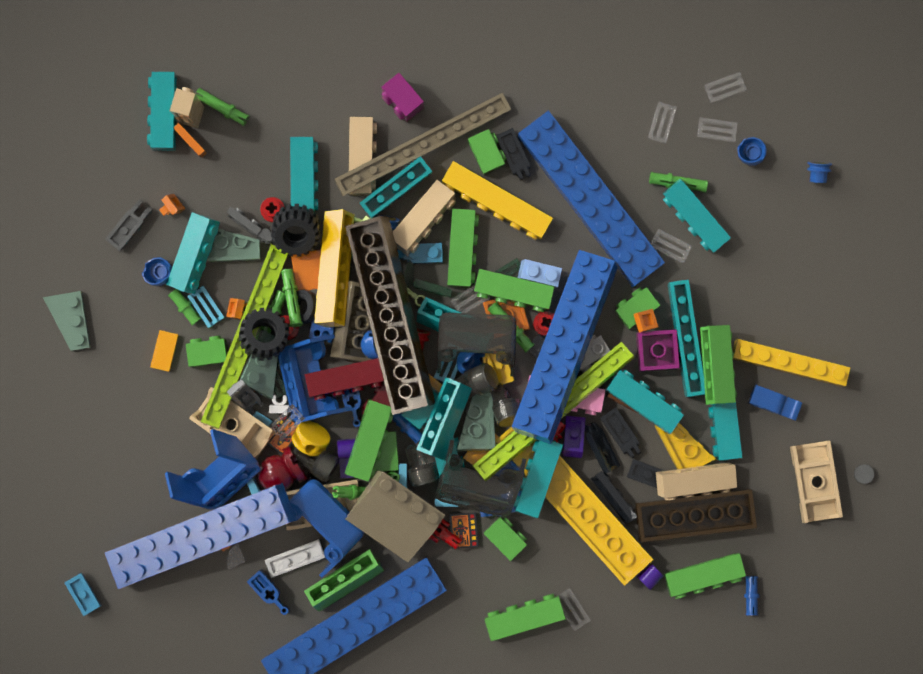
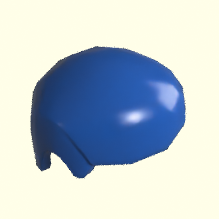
[737,137,767,166]
[142,257,172,286]
[361,330,378,359]
[457,347,485,376]

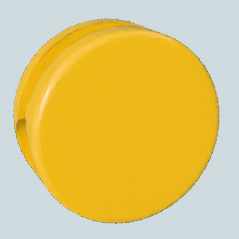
[292,421,330,456]

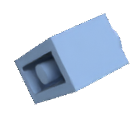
[517,259,562,288]

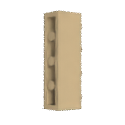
[170,87,204,129]
[349,117,377,196]
[393,180,456,256]
[656,462,737,500]

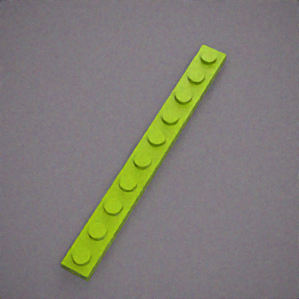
[201,244,289,429]
[473,342,635,481]

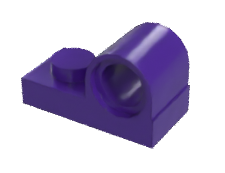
[562,416,585,458]
[337,439,355,478]
[636,563,664,590]

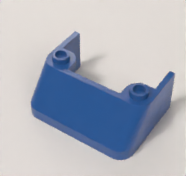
[278,335,351,423]
[165,429,260,510]
[289,480,364,578]

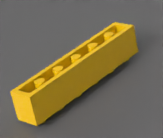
[442,161,553,240]
[315,209,355,328]
[733,339,850,387]

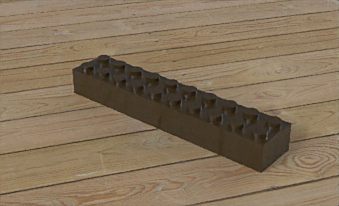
[345,216,435,415]

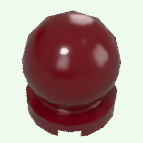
[258,446,307,490]

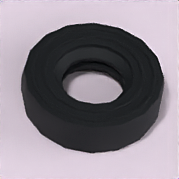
[296,290,317,324]

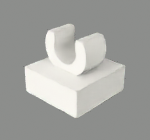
[269,395,290,413]

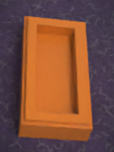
[174,123,207,158]

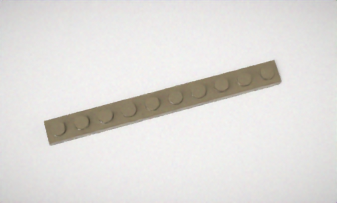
[334,93,511,196]

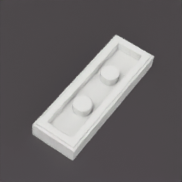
[265,539,325,578]

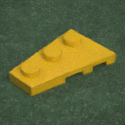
[655,423,716,469]

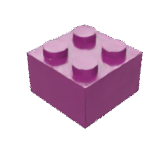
[381,73,424,122]
[636,330,679,372]

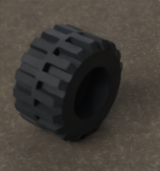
[271,204,320,257]
[239,308,289,361]

